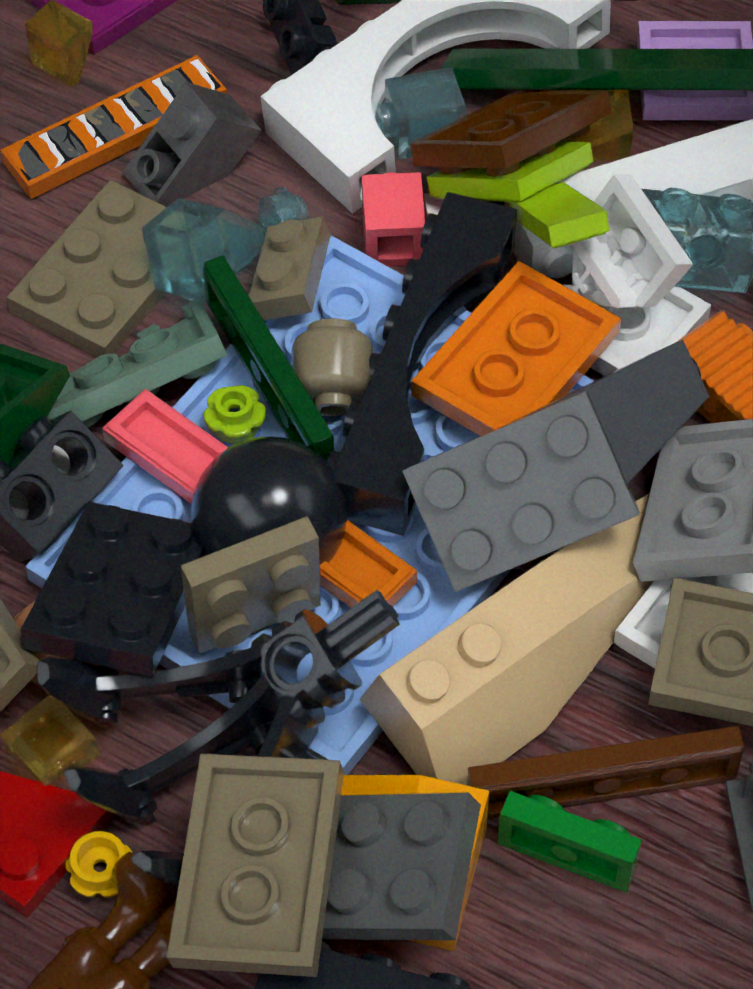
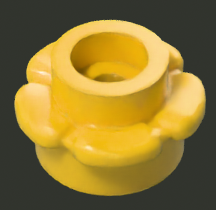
[66,831,133,898]

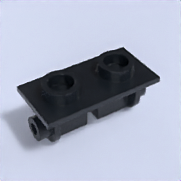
[263,0,339,75]

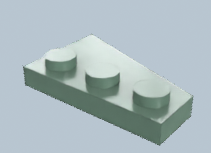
[48,297,228,427]

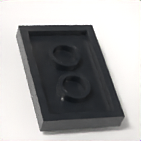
[21,501,204,677]

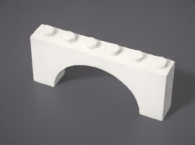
[260,0,611,214]

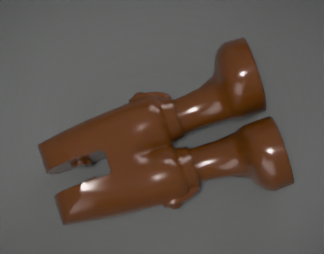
[27,852,176,989]

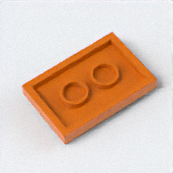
[411,261,621,436]

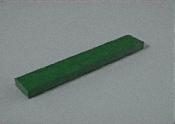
[441,49,753,91]

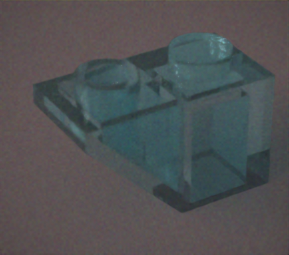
[141,198,267,302]

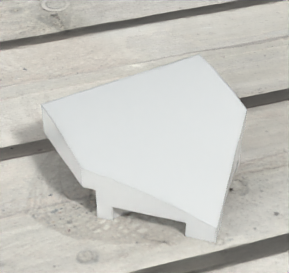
[564,174,693,308]

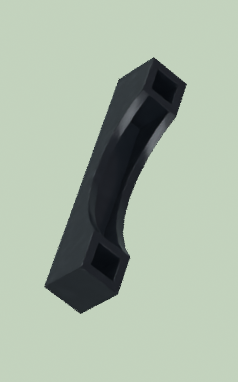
[327,192,517,536]

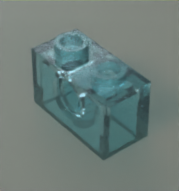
[641,188,753,293]

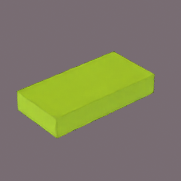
[509,182,610,249]

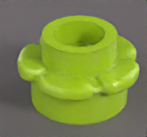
[203,385,266,444]

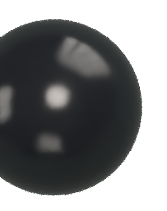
[191,436,347,565]

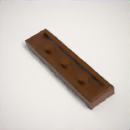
[467,726,744,819]

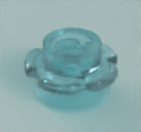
[258,187,309,236]

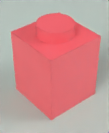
[362,172,425,267]

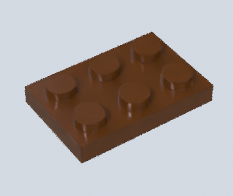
[410,90,612,176]

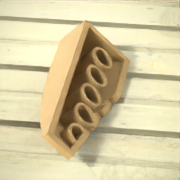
[360,493,654,785]

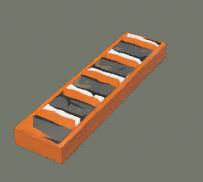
[0,55,227,199]

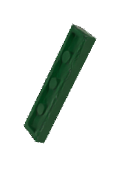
[202,255,334,461]

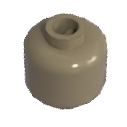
[291,318,373,416]

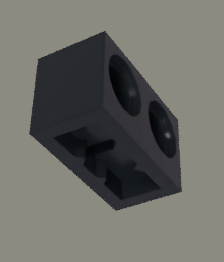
[0,410,124,562]

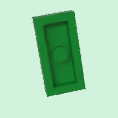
[497,791,642,893]

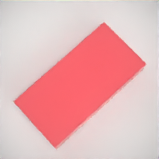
[102,389,228,504]

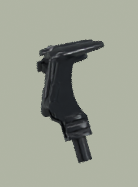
[37,590,400,888]

